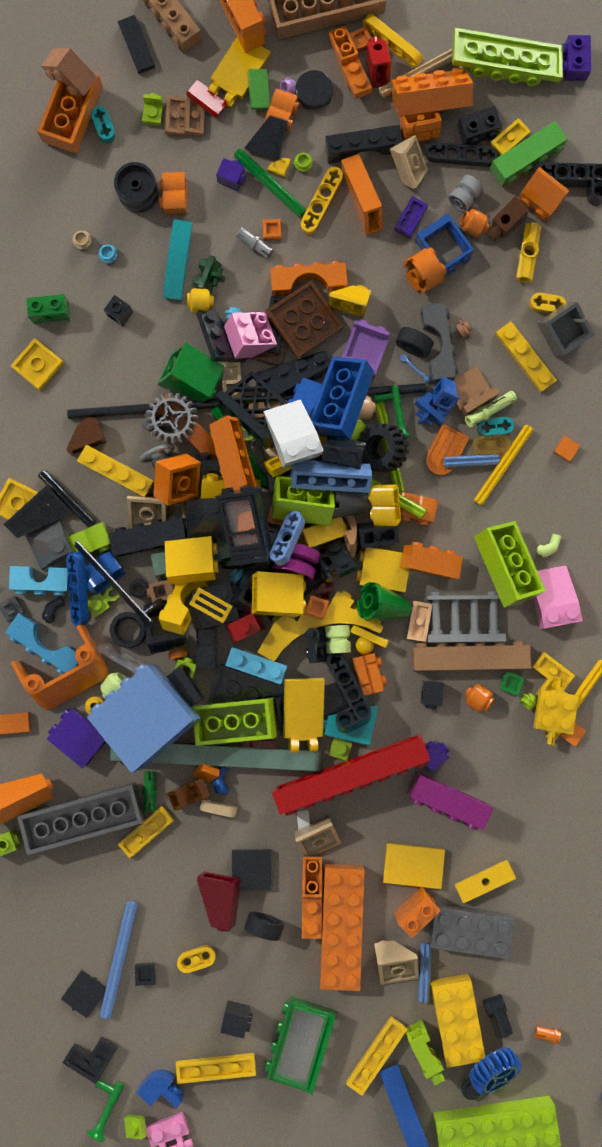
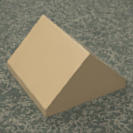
[390,135,428,189]
[127,496,169,529]
[294,816,342,857]

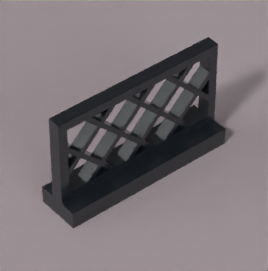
[216,371,288,450]

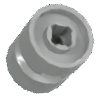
[448,175,483,212]

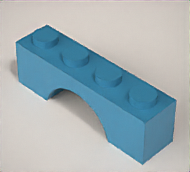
[5,613,79,675]

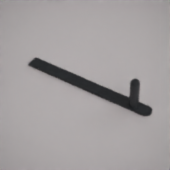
[74,540,164,628]

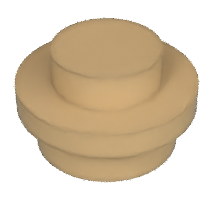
[73,231,92,250]

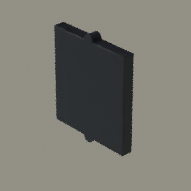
[61,970,106,1018]

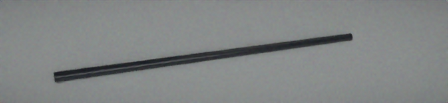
[67,383,426,419]

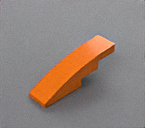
[155,394,216,455]

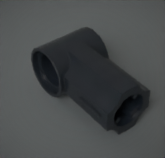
[482,994,513,1038]

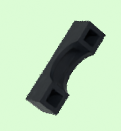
[325,125,403,164]

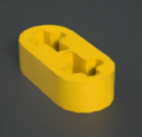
[529,293,566,314]

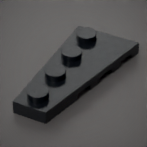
[208,664,285,706]

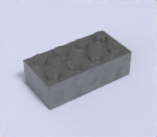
[428,903,515,959]

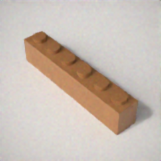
[412,641,531,671]

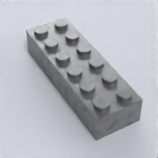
[17,782,145,855]

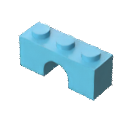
[9,566,69,596]
[225,647,288,685]

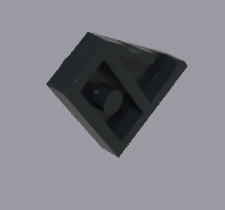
[245,115,289,160]

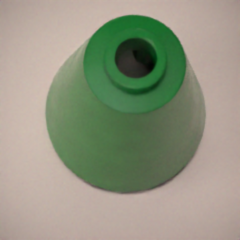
[357,582,412,621]

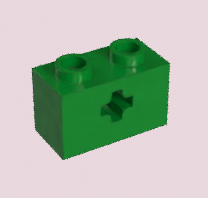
[26,294,71,324]

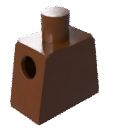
[486,196,529,241]

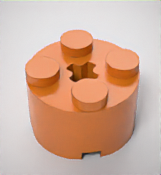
[403,247,447,294]

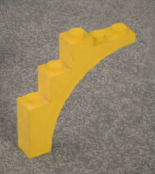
[257,590,384,661]

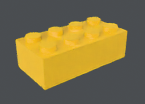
[430,973,485,1068]

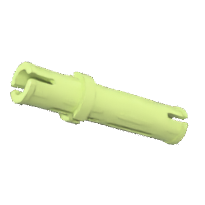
[465,391,517,427]

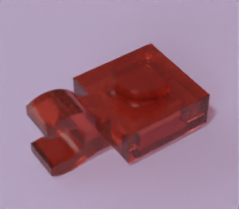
[315,575,334,606]

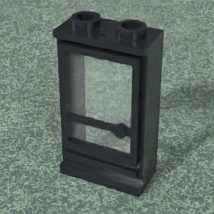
[215,485,272,566]

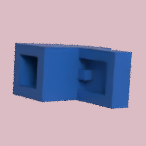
[136,1070,184,1108]

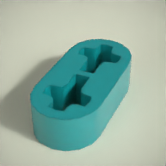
[91,106,116,143]
[477,417,514,437]

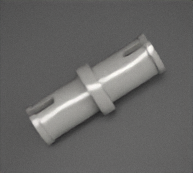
[236,227,273,259]

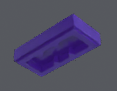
[394,196,428,239]

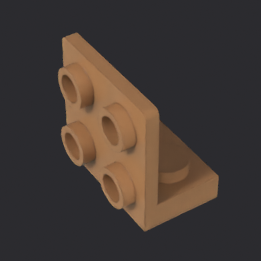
[452,366,500,417]

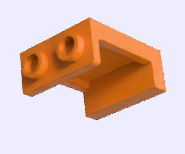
[394,887,440,938]

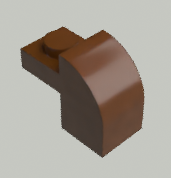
[167,778,210,811]

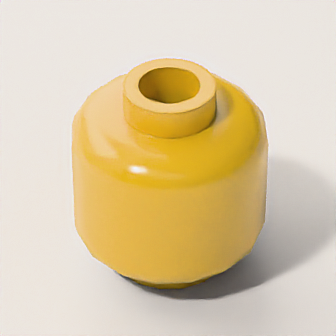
[187,288,214,313]

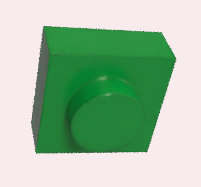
[499,671,524,696]

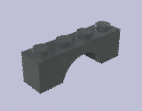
[420,302,458,384]

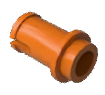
[535,1025,561,1045]

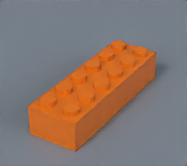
[320,864,365,991]

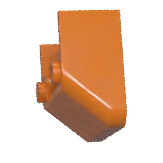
[11,625,109,710]

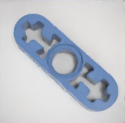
[270,511,305,566]

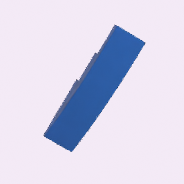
[379,1064,429,1147]

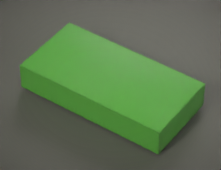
[247,69,270,110]

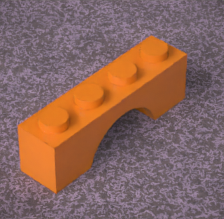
[270,261,348,297]

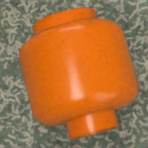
[460,209,489,238]
[464,684,495,713]

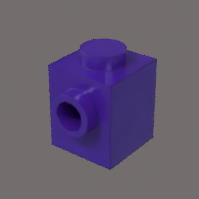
[216,158,247,191]
[426,740,450,772]

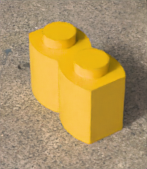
[368,485,401,526]

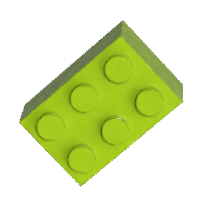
[272,476,335,526]

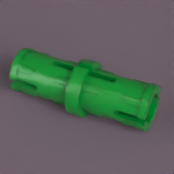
[142,771,158,812]

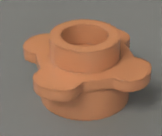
[456,319,472,338]

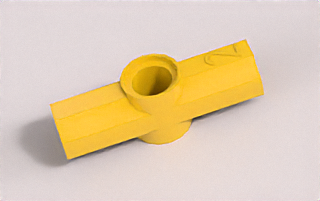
[515,222,542,283]

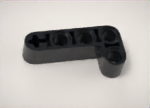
[532,162,602,206]
[327,653,371,733]

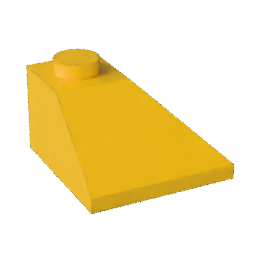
[328,285,371,317]

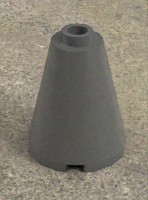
[332,491,373,518]

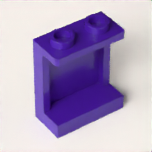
[47,708,106,769]

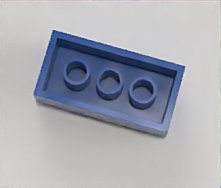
[310,357,375,440]

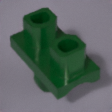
[192,255,226,295]

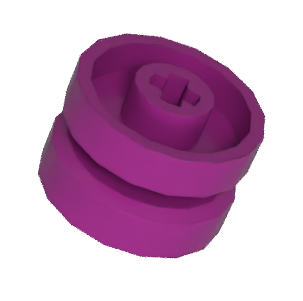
[272,543,320,581]

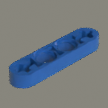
[66,551,89,626]

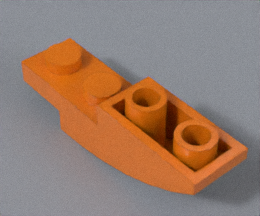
[328,26,372,99]
[302,857,322,939]

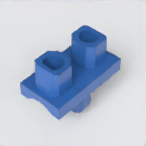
[414,392,449,427]

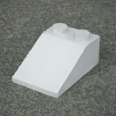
[263,400,323,468]

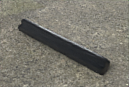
[38,470,96,527]

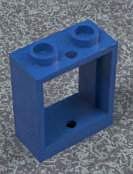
[415,213,474,275]

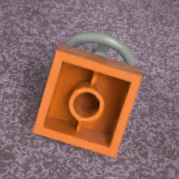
[139,443,201,506]

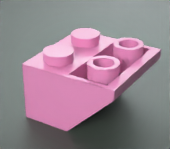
[224,312,277,358]

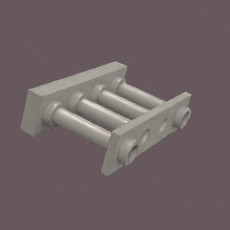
[425,591,506,642]

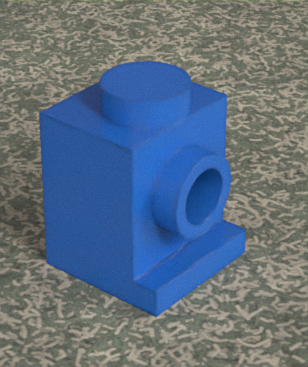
[433,377,460,412]

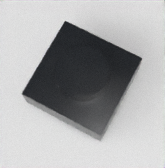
[135,962,156,986]

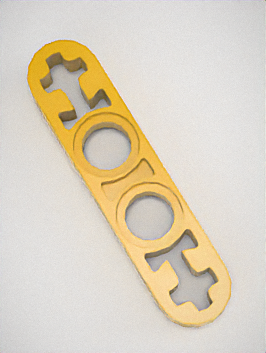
[362,14,423,68]
[301,167,343,235]

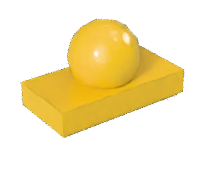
[350,625,388,655]

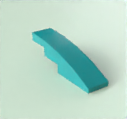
[163,219,193,300]

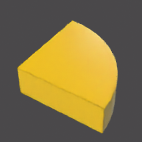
[267,158,291,178]

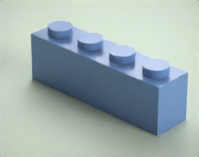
[291,460,372,493]

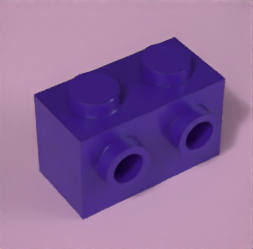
[562,35,591,81]

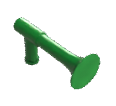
[374,385,413,438]
[87,1079,124,1142]

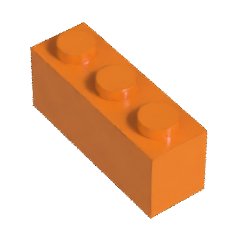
[400,542,463,579]

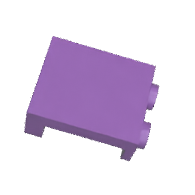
[342,320,390,379]

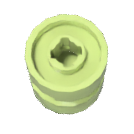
[325,625,351,654]

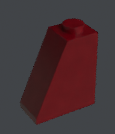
[197,871,241,932]

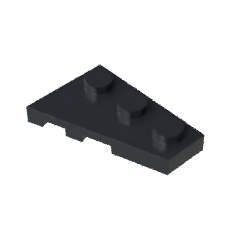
[196,310,248,363]
[4,485,73,538]

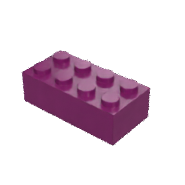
[407,771,493,831]

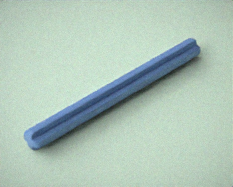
[100,901,138,1019]

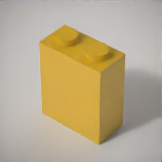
[165,536,219,585]
[356,547,409,593]
[252,571,306,617]

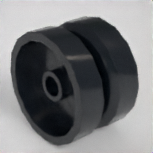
[114,162,159,213]

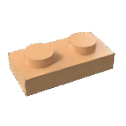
[406,601,433,642]

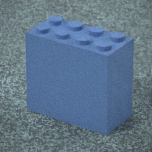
[87,664,201,773]

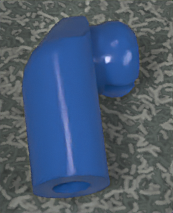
[212,766,229,795]

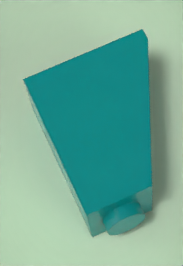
[323,705,378,745]

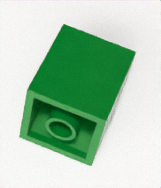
[157,342,224,403]

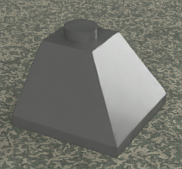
[25,519,73,570]

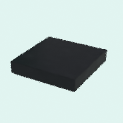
[232,849,271,890]

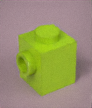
[0,829,21,856]

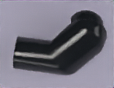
[42,596,65,624]

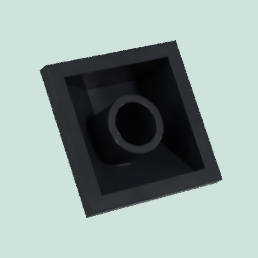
[187,498,226,540]

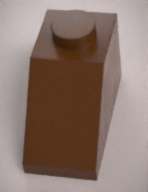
[66,417,107,456]

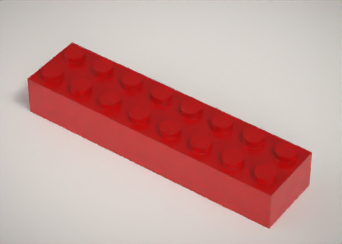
[272,734,430,816]

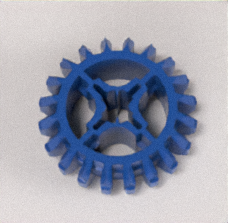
[469,1048,521,1095]

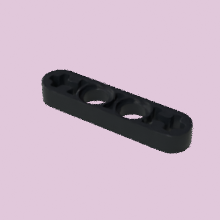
[425,142,498,167]

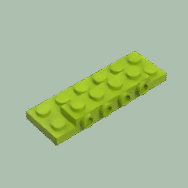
[452,28,563,86]

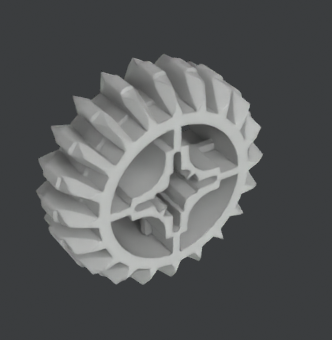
[145,392,198,445]

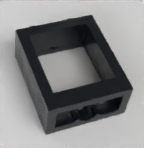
[143,601,190,654]

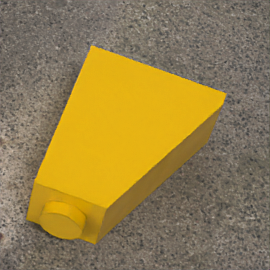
[288,517,347,549]

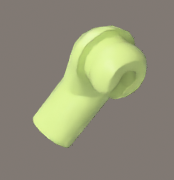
[537,534,561,557]

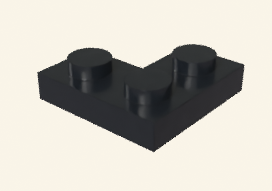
[62,1036,118,1084]

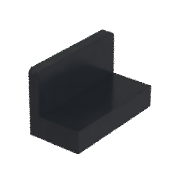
[166,665,205,706]

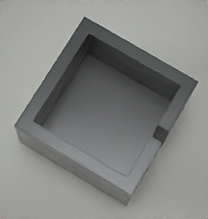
[537,302,595,356]

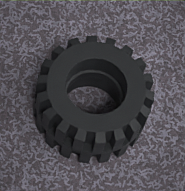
[357,423,409,472]

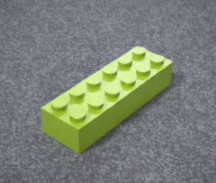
[433,1095,561,1147]

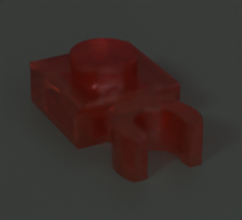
[242,739,276,749]

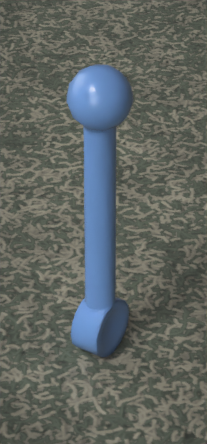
[400,354,431,383]

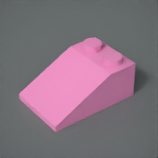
[533,566,583,629]

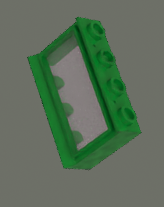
[264,996,336,1095]

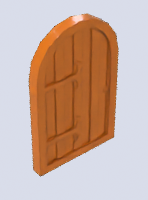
[425,424,470,476]

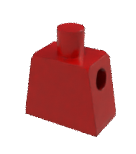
[366,37,391,88]
[226,613,266,644]

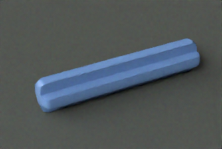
[443,454,500,468]
[418,942,432,1003]

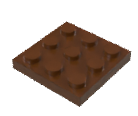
[265,280,344,359]

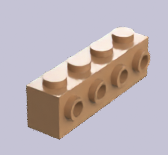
[141,0,202,53]

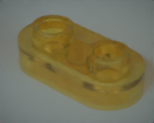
[472,434,511,455]

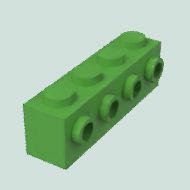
[490,121,568,187]

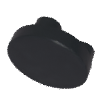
[296,70,333,109]

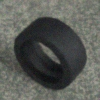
[395,327,434,358]
[109,612,146,648]
[245,912,284,941]

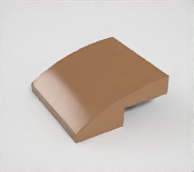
[164,95,205,136]

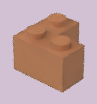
[41,48,98,96]

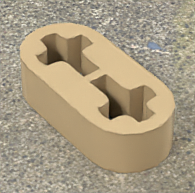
[200,799,238,817]

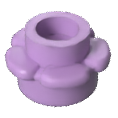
[280,77,296,94]

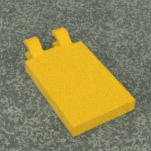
[208,37,271,108]
[283,678,325,753]

